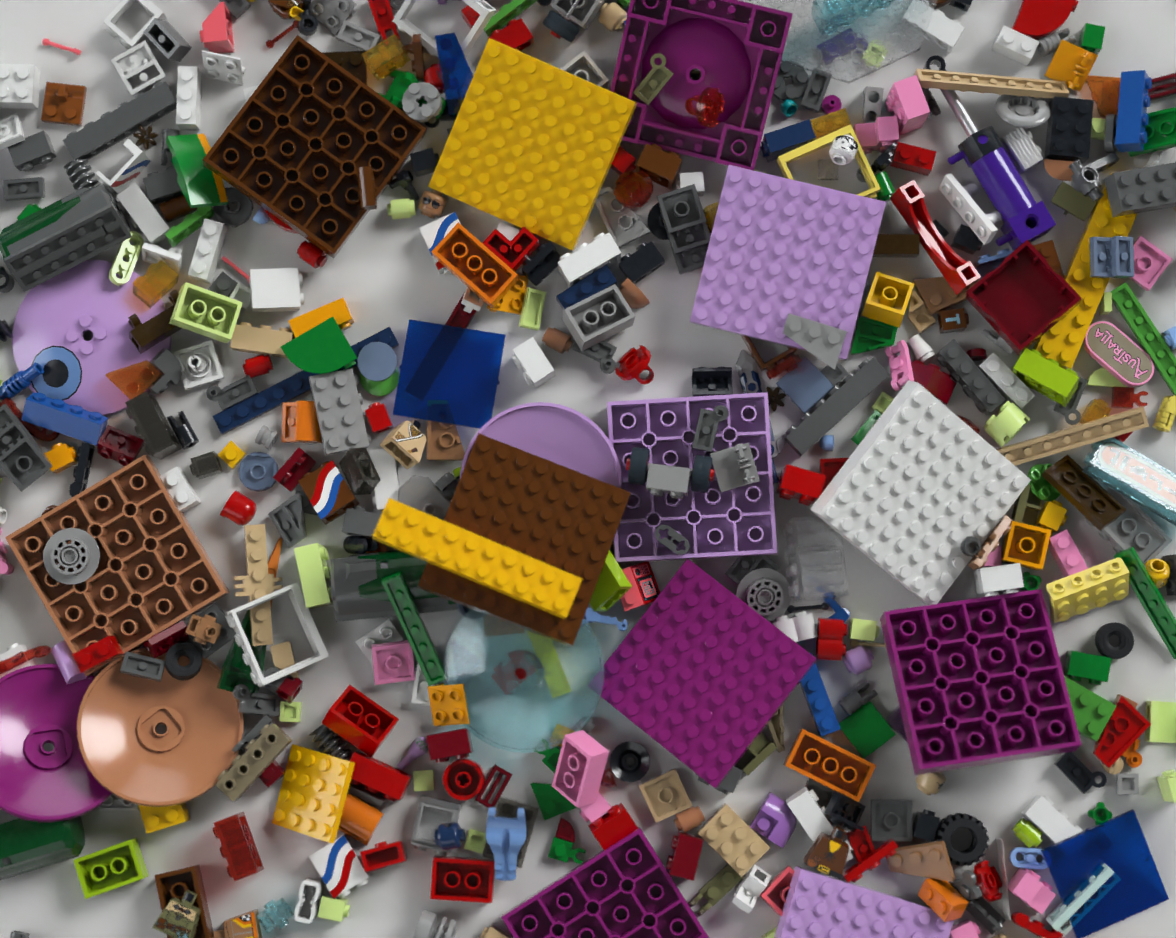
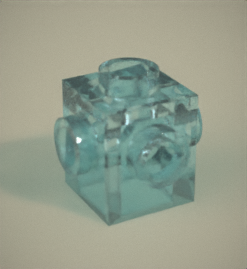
[256,898,294,933]

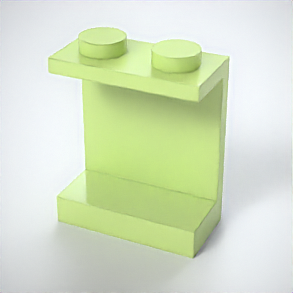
[1145,701,1176,743]

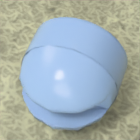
[252,207,269,224]
[820,435,834,451]

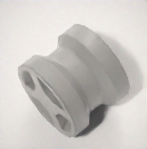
[255,425,279,450]

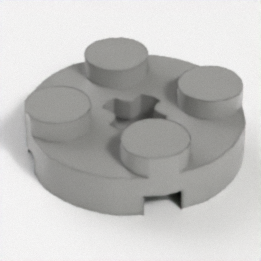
[402,82,442,123]

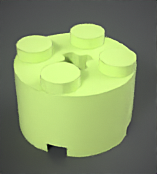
[984,401,1030,447]

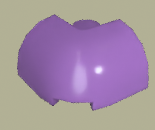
[749,792,797,848]

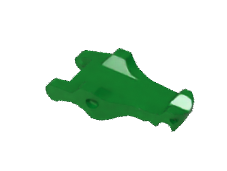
[378,69,446,119]

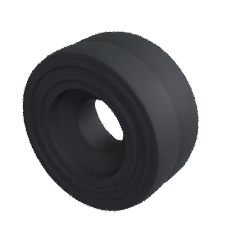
[1095,623,1134,659]
[165,642,202,680]

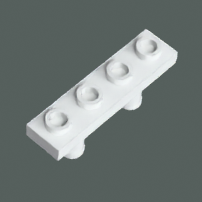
[938,173,1001,245]

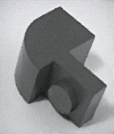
[147,348,182,394]

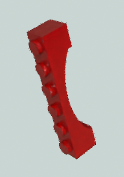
[890,180,981,295]

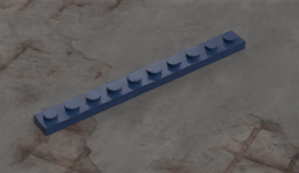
[213,327,399,435]

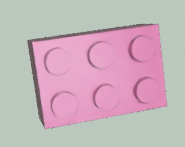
[885,75,930,135]
[552,730,609,808]

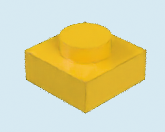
[218,441,247,469]

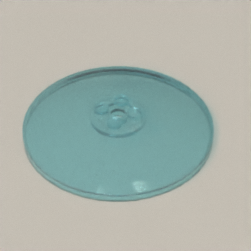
[443,609,605,753]

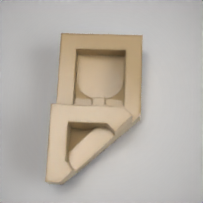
[908,291,936,334]
[270,641,300,679]

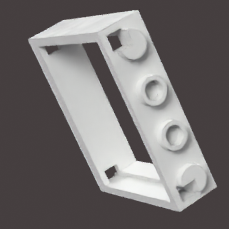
[393,0,496,69]
[226,582,329,687]

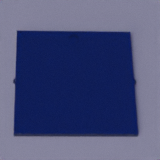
[393,319,506,429]
[1041,809,1169,938]

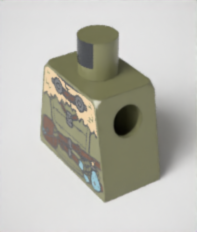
[152,890,201,938]

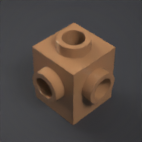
[185,614,222,645]

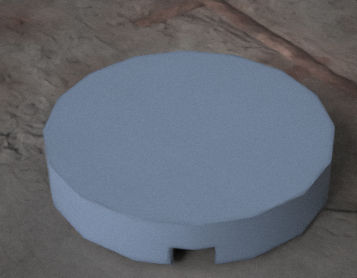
[357,342,397,382]
[238,452,279,492]

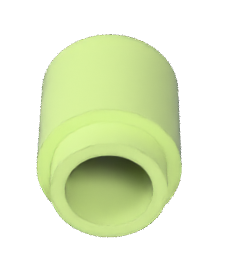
[387,198,416,220]

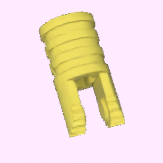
[1152,395,1176,433]

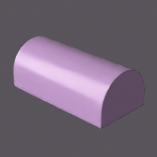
[51,641,87,684]

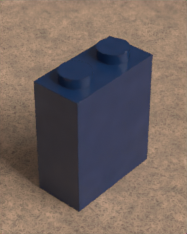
[760,119,816,162]

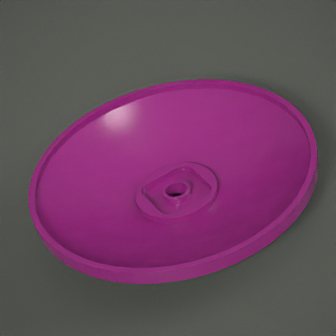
[0,664,112,822]

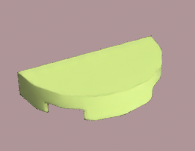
[1086,367,1127,389]

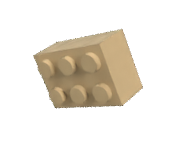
[697,803,770,877]

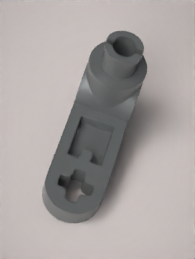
[1069,152,1119,202]

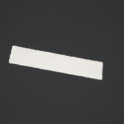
[996,839,1011,920]

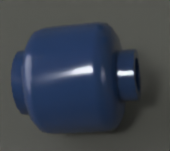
[434,822,466,850]

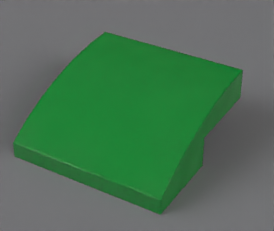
[839,701,896,759]

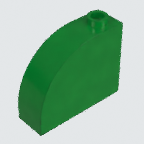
[280,317,357,374]

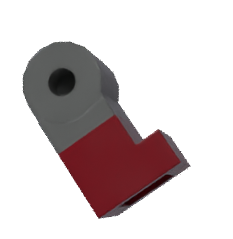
[264,667,303,704]

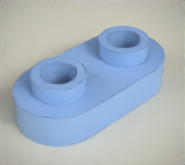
[1009,847,1051,870]

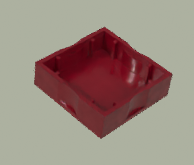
[965,240,1082,356]

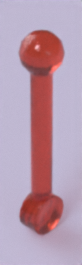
[266,20,298,48]

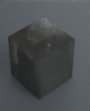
[189,451,223,479]

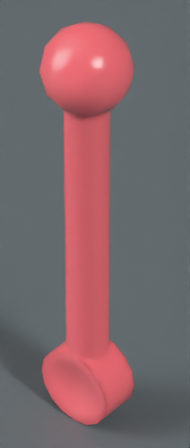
[42,38,81,55]
[221,256,250,284]

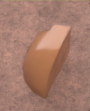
[1044,159,1074,181]
[619,278,649,309]

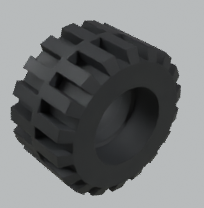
[935,813,989,866]

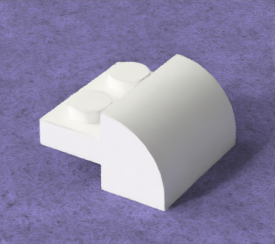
[111,40,166,95]

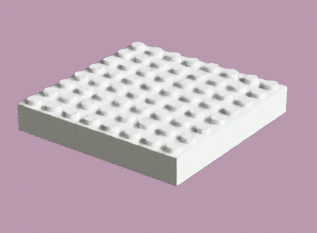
[810,380,1031,605]

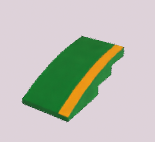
[166,134,228,208]

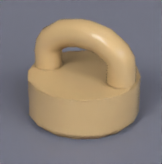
[1102,757,1124,774]

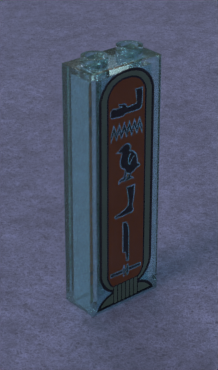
[1083,437,1176,526]

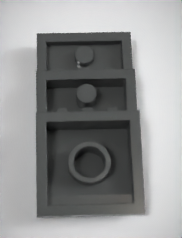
[657,184,711,274]
[0,404,53,492]

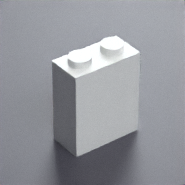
[249,268,304,312]

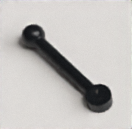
[787,602,829,613]

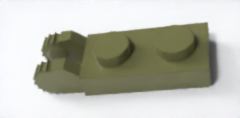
[688,864,742,916]

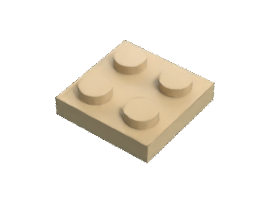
[639,769,693,823]

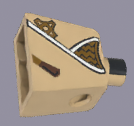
[380,420,427,469]

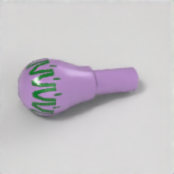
[398,737,429,770]

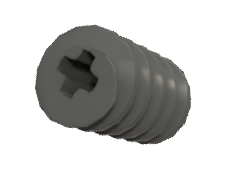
[64,159,98,191]
[309,724,351,759]

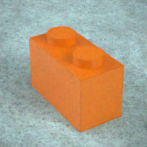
[918,878,969,922]

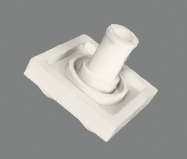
[174,340,225,390]

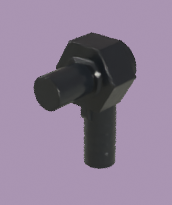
[389,170,420,201]

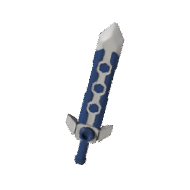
[736,350,786,484]

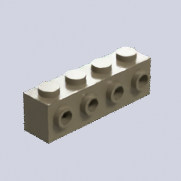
[216,724,292,802]

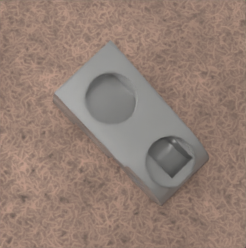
[862,86,884,123]

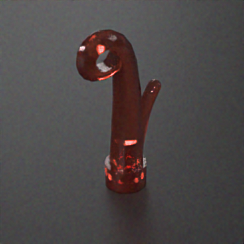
[0,397,60,442]
[0,645,51,675]

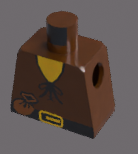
[803,826,849,880]

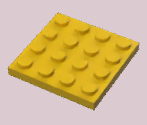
[272,744,355,843]

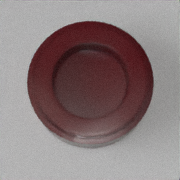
[966,348,987,361]

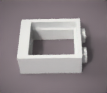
[103,0,167,50]

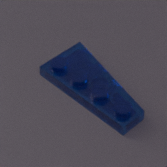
[434,33,473,115]

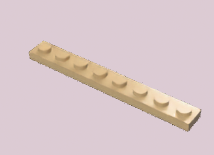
[914,69,1070,99]
[996,406,1149,465]

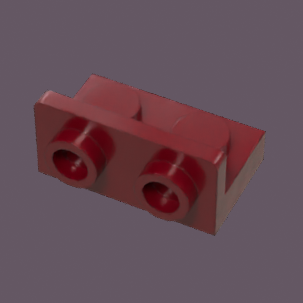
[97,425,145,466]
[273,447,317,492]
[144,621,189,658]

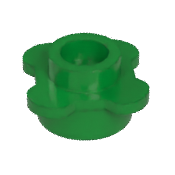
[1019,572,1042,591]
[1088,802,1112,827]

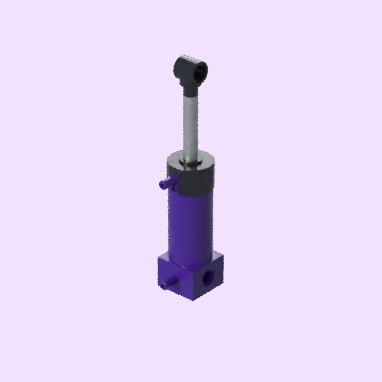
[923,55,1056,250]

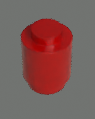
[297,241,327,269]
[243,354,274,378]

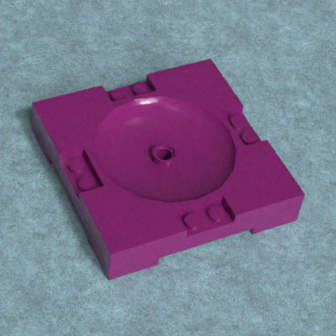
[610,0,793,171]

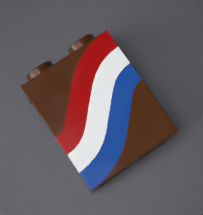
[298,460,360,525]

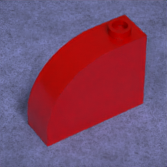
[1012,0,1079,40]

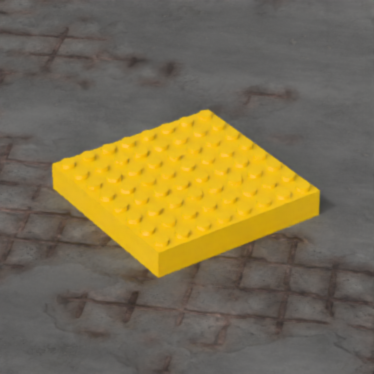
[428,38,637,250]

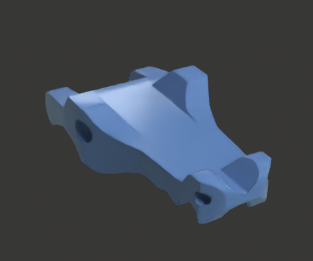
[581,608,628,631]
[486,807,527,881]

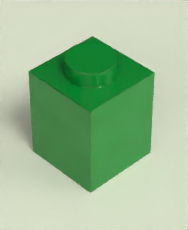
[1078,23,1105,55]

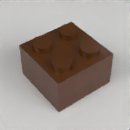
[636,143,682,190]

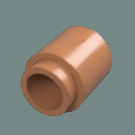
[542,327,573,354]
[674,806,705,833]

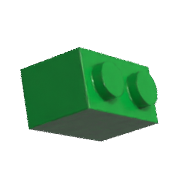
[1063,651,1112,685]

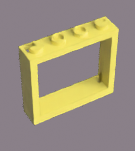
[776,124,881,199]

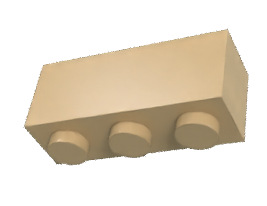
[230,322,295,358]

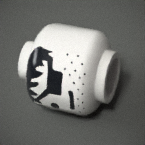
[829,134,858,166]

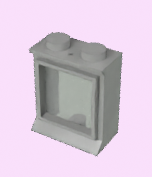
[410,795,462,855]

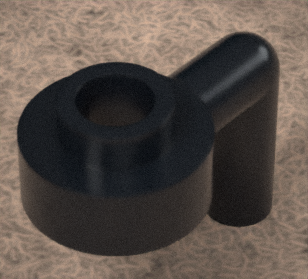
[297,0,318,36]

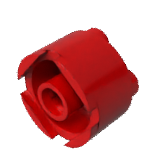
[443,758,485,800]

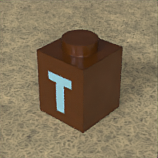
[937,308,969,334]

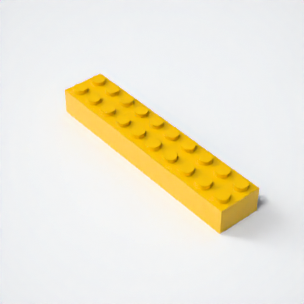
[1033,173,1137,370]
[372,498,582,620]

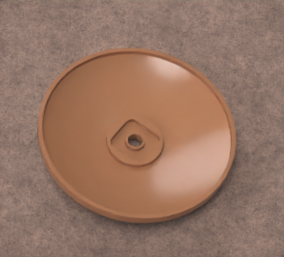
[77,648,243,807]

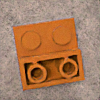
[281,401,323,443]
[338,793,384,846]

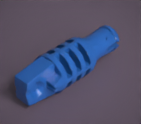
[0,363,44,400]

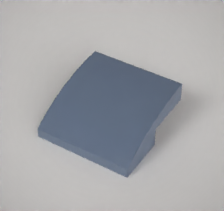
[1089,236,1134,278]
[776,357,834,414]

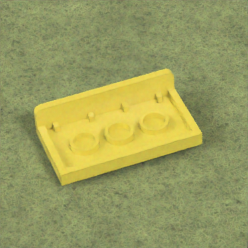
[1046,558,1130,623]

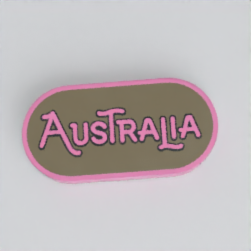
[1084,321,1154,387]

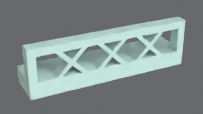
[1046,861,1121,937]

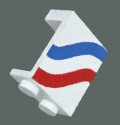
[96,139,151,194]
[419,212,460,274]
[309,834,371,899]

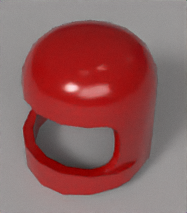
[220,491,257,526]

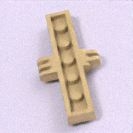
[234,524,283,646]

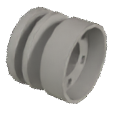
[413,910,457,938]

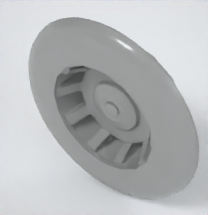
[995,94,1051,127]
[43,528,100,585]
[736,568,791,622]

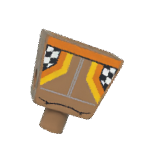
[214,909,262,938]

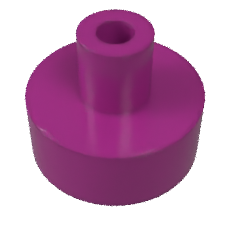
[821,95,841,116]

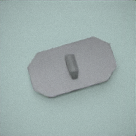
[398,475,450,521]

